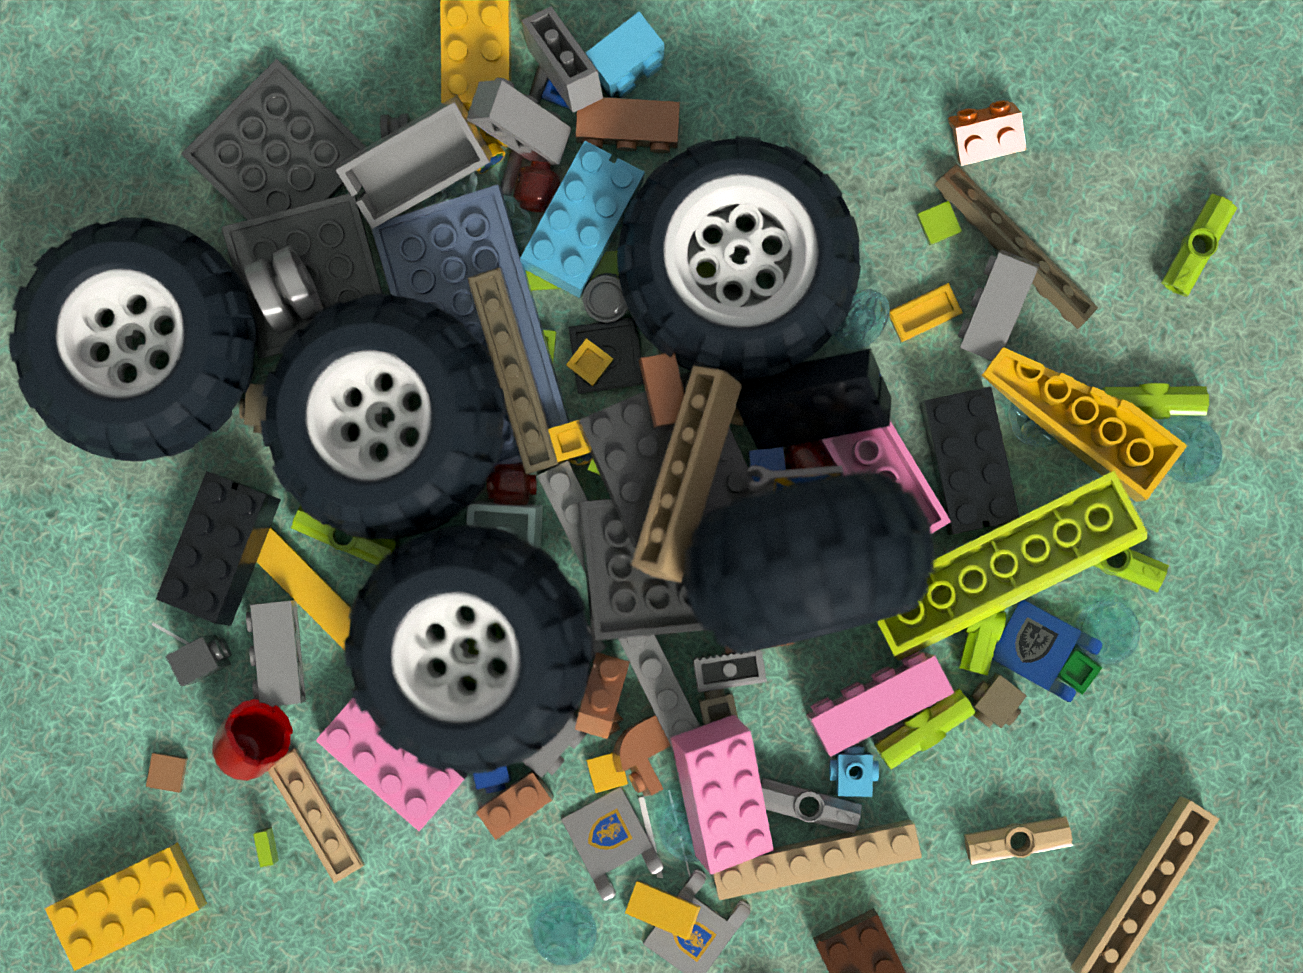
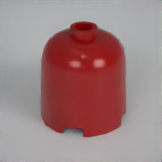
[212,699,293,781]

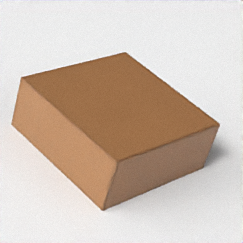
[146,752,188,793]

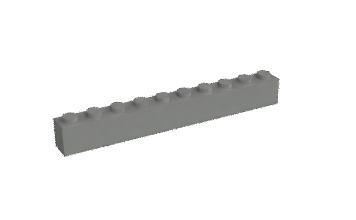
[537,461,701,748]

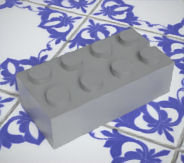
[336,95,492,229]

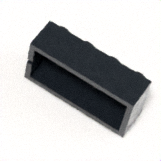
[736,348,892,450]
[919,386,1020,535]
[156,471,281,626]

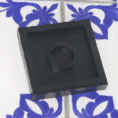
[568,318,644,394]

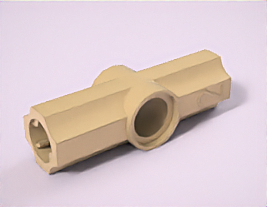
[964,816,1072,865]

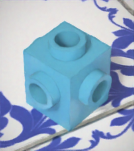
[829,746,879,797]

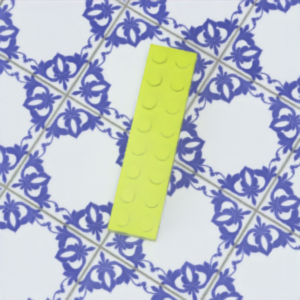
[877,471,1147,661]

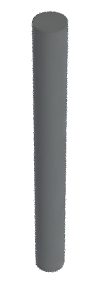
[500,65,548,197]

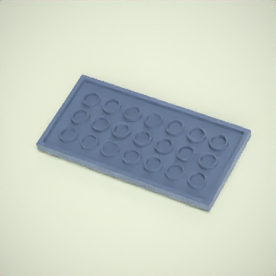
[371,184,570,472]

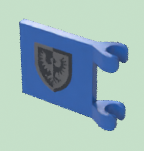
[992,600,1103,702]

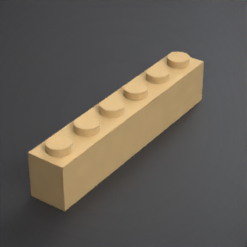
[632,366,742,583]
[1070,796,1219,973]
[713,819,922,900]

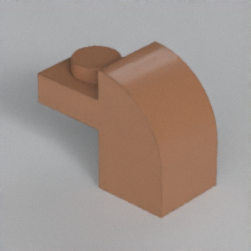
[613,715,671,796]

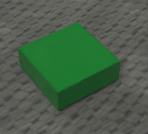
[1058,647,1103,695]

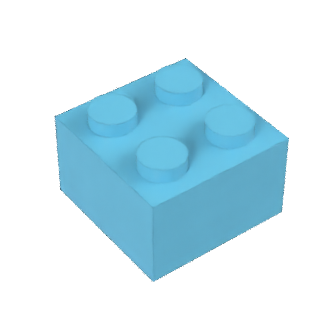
[585,12,664,98]

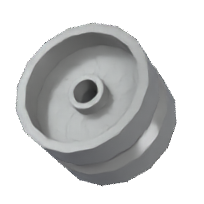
[245,245,323,334]

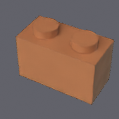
[575,652,630,739]
[476,770,554,840]

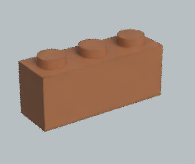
[576,97,680,153]

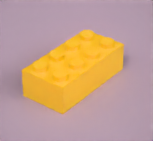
[440,0,512,111]
[45,842,207,971]

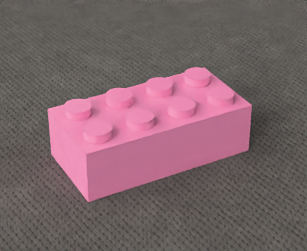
[818,421,951,533]
[806,651,954,757]
[315,697,468,831]
[671,715,774,874]

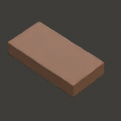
[639,352,684,428]

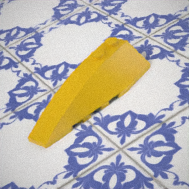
[982,347,1188,502]

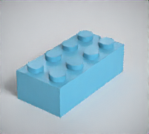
[520,140,645,298]

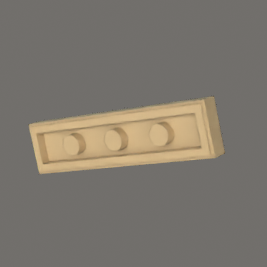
[268,748,365,884]

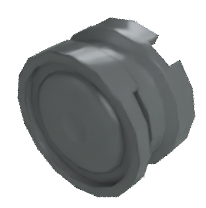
[582,273,628,323]

